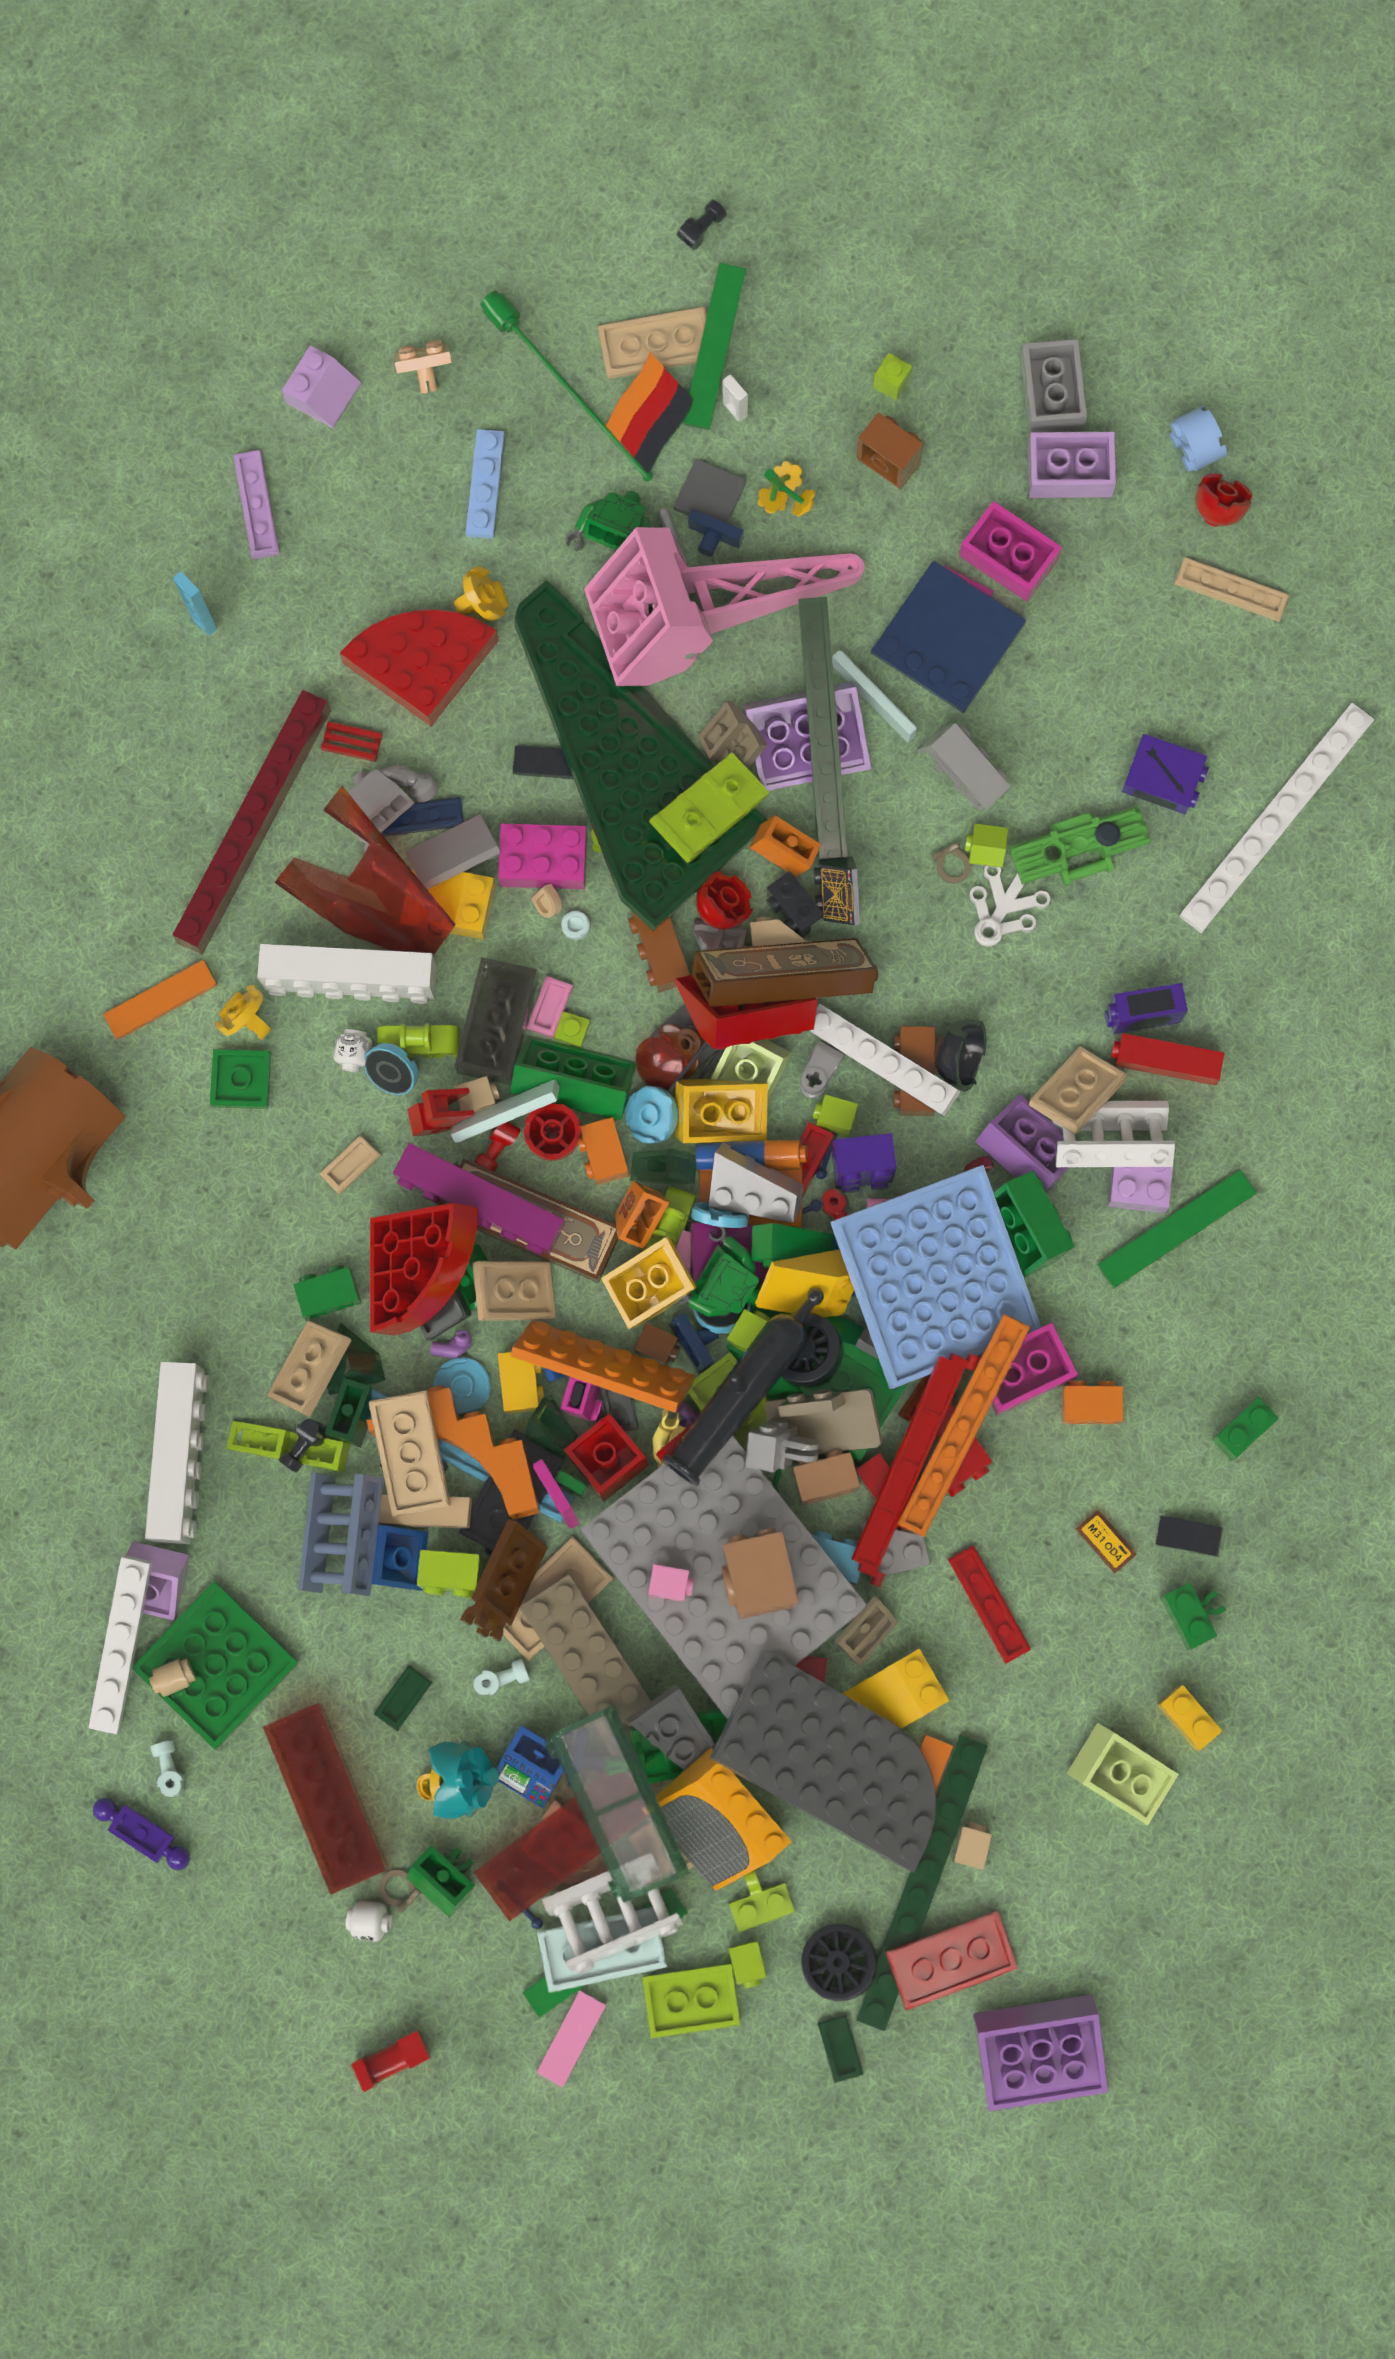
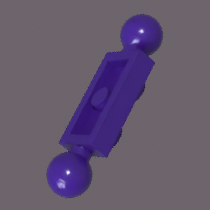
[92,1798,190,1870]

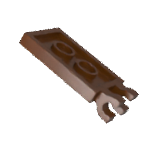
[460,1519,548,1642]

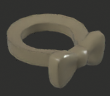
[932,842,971,884]
[379,1869,422,1913]

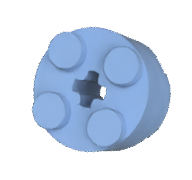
[1169,405,1227,472]

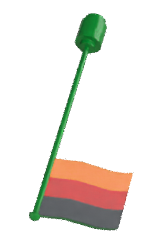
[481,290,693,482]

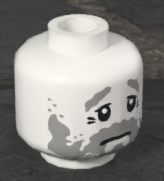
[333,1029,373,1072]

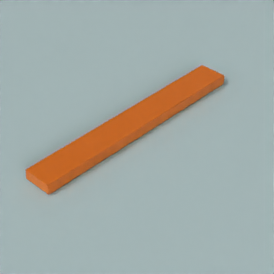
[898,1314,1030,1538]

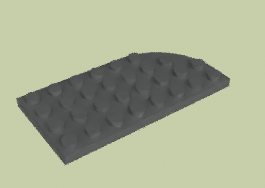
[710,1650,936,1873]

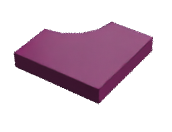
[533,1459,580,1529]

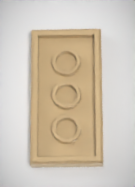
[597,306,707,379]
[369,1390,451,1517]
[503,1536,614,1661]

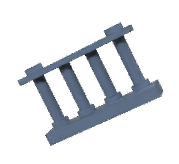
[298,1473,383,1596]

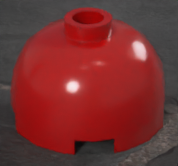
[1195,473,1253,527]
[695,871,753,930]
[523,1103,581,1161]

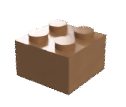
[792,1449,860,1506]

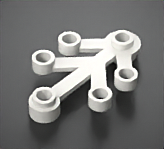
[969,866,1050,947]

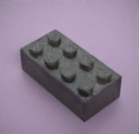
[454,957,539,1085]

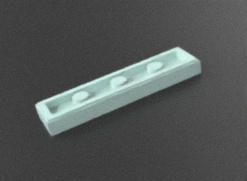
[832,650,917,743]
[451,1079,560,1143]

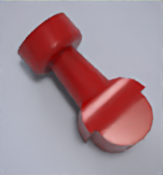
[474,1121,521,1172]
[822,1189,847,1220]

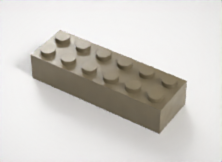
[519,1574,651,1755]

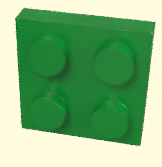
[210,1049,272,1109]

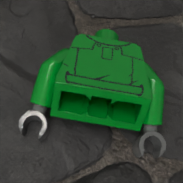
[565,491,651,551]
[676,1226,760,1317]

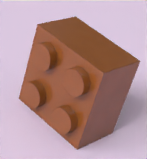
[857,412,923,490]

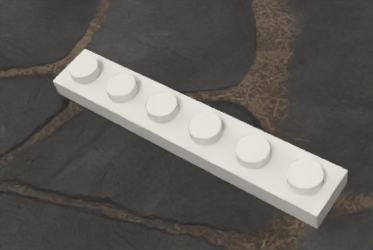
[809,1004,960,1116]
[88,1555,153,1734]

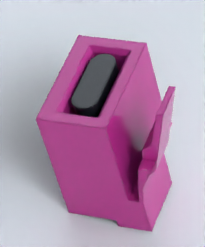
[560,1377,603,1423]

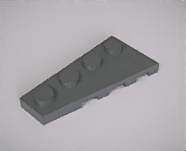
[626,1684,738,1779]

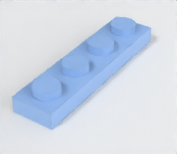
[466,429,505,539]

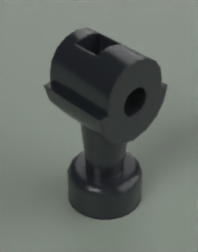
[677,200,727,250]
[278,1419,326,1473]

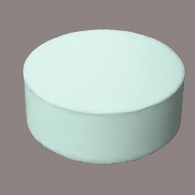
[561,911,590,940]

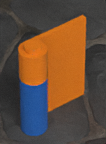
[696,1140,808,1228]

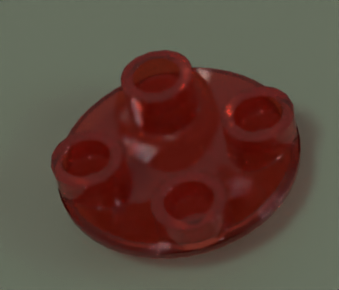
[635,1035,687,1091]

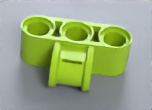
[377,1023,460,1058]
[646,1186,697,1249]

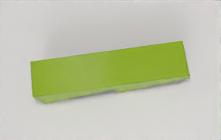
[226,1420,350,1473]

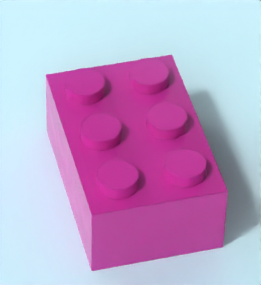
[959,501,1062,602]
[498,824,587,889]
[974,1322,1078,1417]

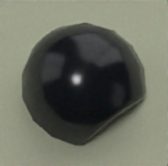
[934,1020,987,1092]

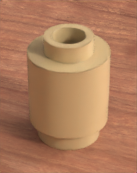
[149,1658,196,1697]

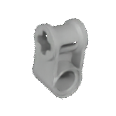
[800,1041,845,1099]

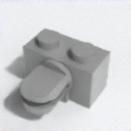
[746,1418,819,1472]

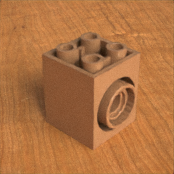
[721,1528,799,1620]

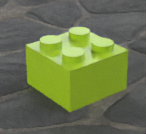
[417,1550,484,1599]

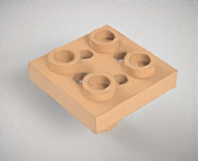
[394,340,452,393]

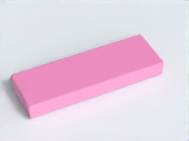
[536,1990,606,2087]

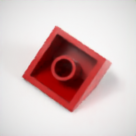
[564,1413,649,1502]

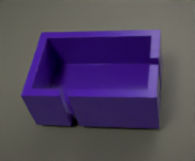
[832,1133,896,1193]

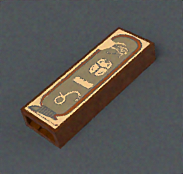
[692,938,878,1007]
[438,1159,619,1283]

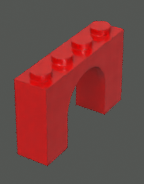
[855,1404,992,1531]

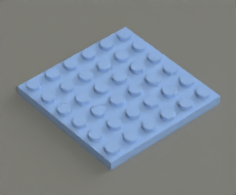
[830,1165,1041,1389]

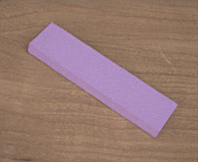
[233,450,280,560]

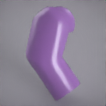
[431,1330,472,1359]
[676,1400,698,1428]

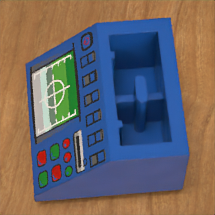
[497,1725,573,1809]

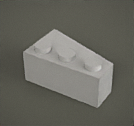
[917,723,1011,811]
[708,1142,804,1223]

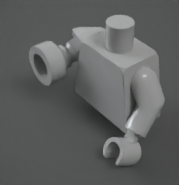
[347,765,438,859]

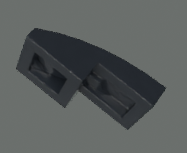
[1156,1516,1223,1557]

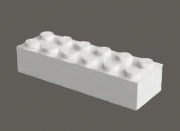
[257,944,437,1004]
[145,1362,209,1544]

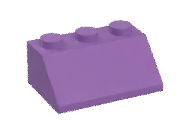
[975,1094,1070,1193]

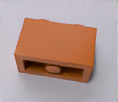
[750,815,821,877]
[579,1117,629,1186]
[1062,1381,1123,1424]

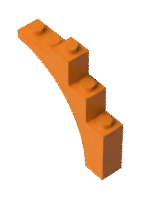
[367,1385,541,1520]

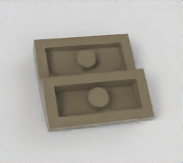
[698,701,768,768]
[835,1596,899,1666]

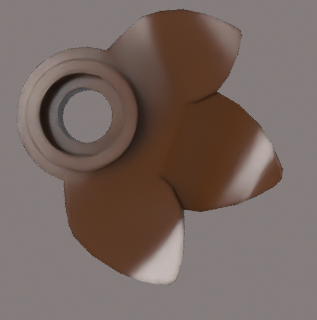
[657,1023,704,1078]

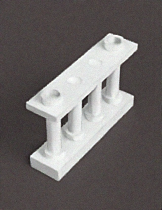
[1051,1101,1175,1167]
[542,1852,683,1973]

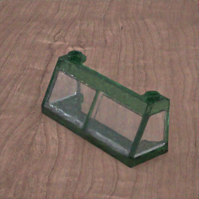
[545,1704,690,1903]

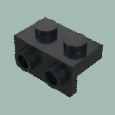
[766,872,823,938]

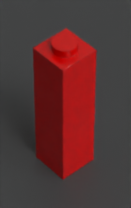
[1111,1033,1225,1086]

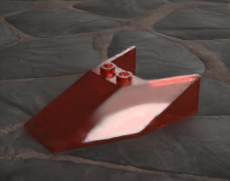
[274,785,456,955]

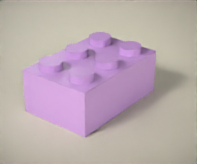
[1028,432,1116,498]

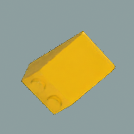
[401,870,496,940]
[675,1079,768,1143]
[601,1236,697,1329]
[755,1249,854,1317]
[842,1648,949,1729]

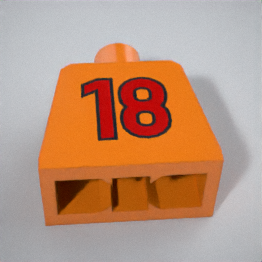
[615,1181,669,1249]

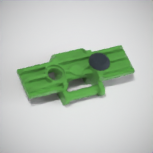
[1009,806,1151,886]

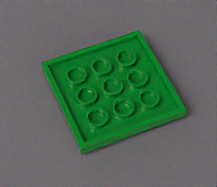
[132,1581,299,1750]

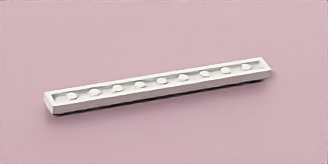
[1179,703,1375,934]

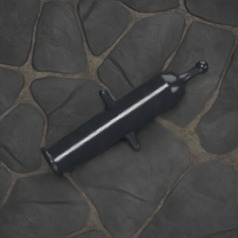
[663,1288,824,1486]

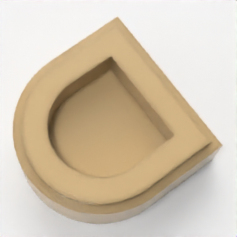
[531,883,562,918]

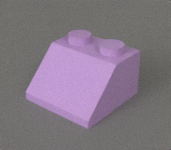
[282,345,361,428]
[126,1541,189,1621]

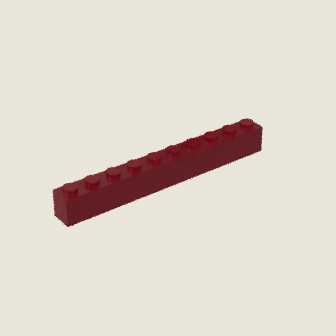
[172,689,331,955]

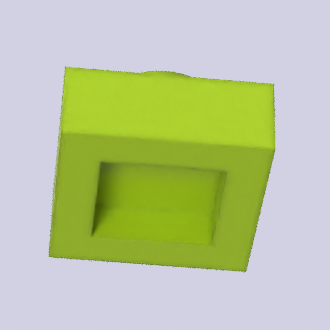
[554,1011,590,1048]

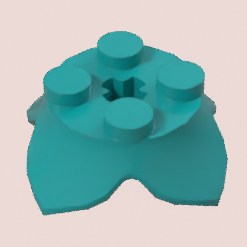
[428,1740,499,1819]

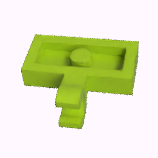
[729,1870,795,1932]

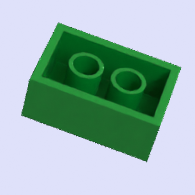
[994,1170,1075,1278]

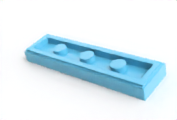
[173,571,217,635]

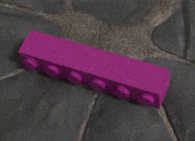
[393,1143,565,1255]

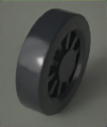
[781,1313,844,1388]
[801,1924,878,2001]

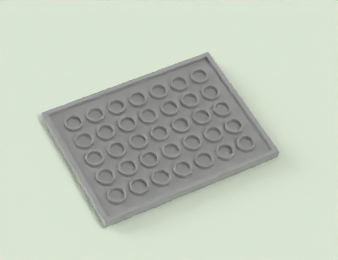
[580,1436,866,1719]

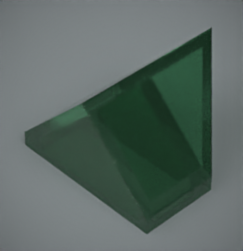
[327,1323,386,1396]
[524,1395,578,1458]

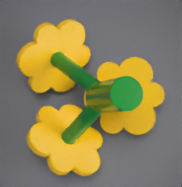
[757,461,816,517]

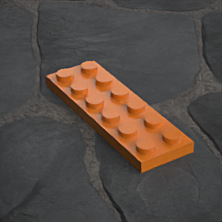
[511,1320,695,1413]

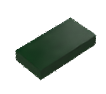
[374,1665,432,1731]
[818,2015,863,2083]

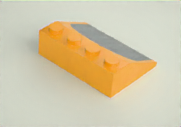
[643,1748,792,1891]

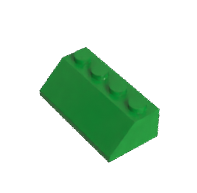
[510,1035,638,1120]

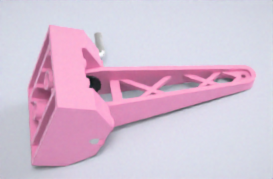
[584,508,865,686]

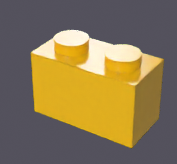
[498,1352,545,1414]
[1157,1685,1222,1751]

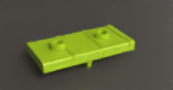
[649,752,769,863]

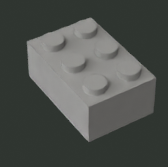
[1020,339,1087,435]

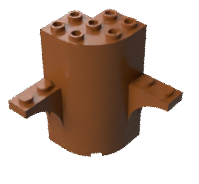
[0,1047,126,1250]

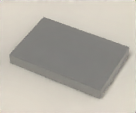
[405,814,501,891]

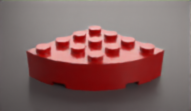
[339,610,499,726]
[370,1203,478,1336]

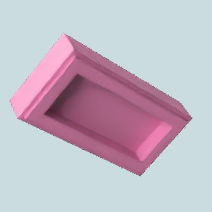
[527,976,573,1039]

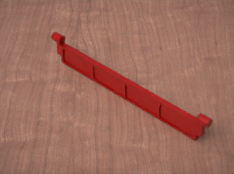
[851,1353,980,1588]

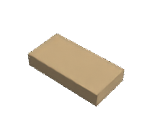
[319,1135,381,1195]

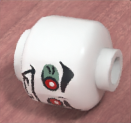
[346,1900,392,1942]

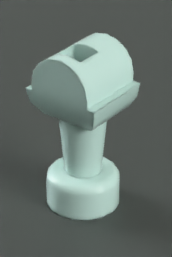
[473,1658,530,1696]
[150,1740,186,1797]

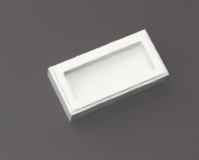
[723,374,748,422]

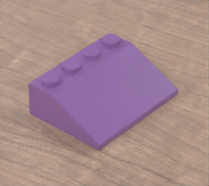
[742,681,871,791]
[973,1995,1108,2111]

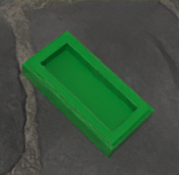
[555,1471,589,1499]

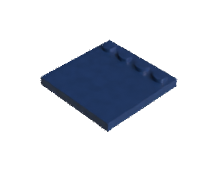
[871,560,1026,714]

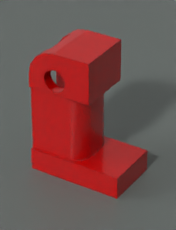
[407,1088,475,1136]
[351,2030,432,2093]

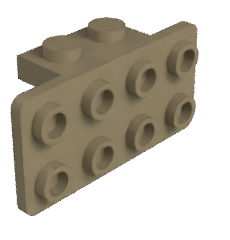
[765,1389,882,1454]

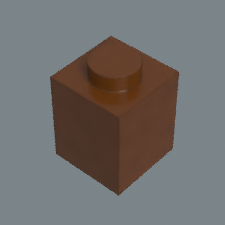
[634,1323,681,1366]

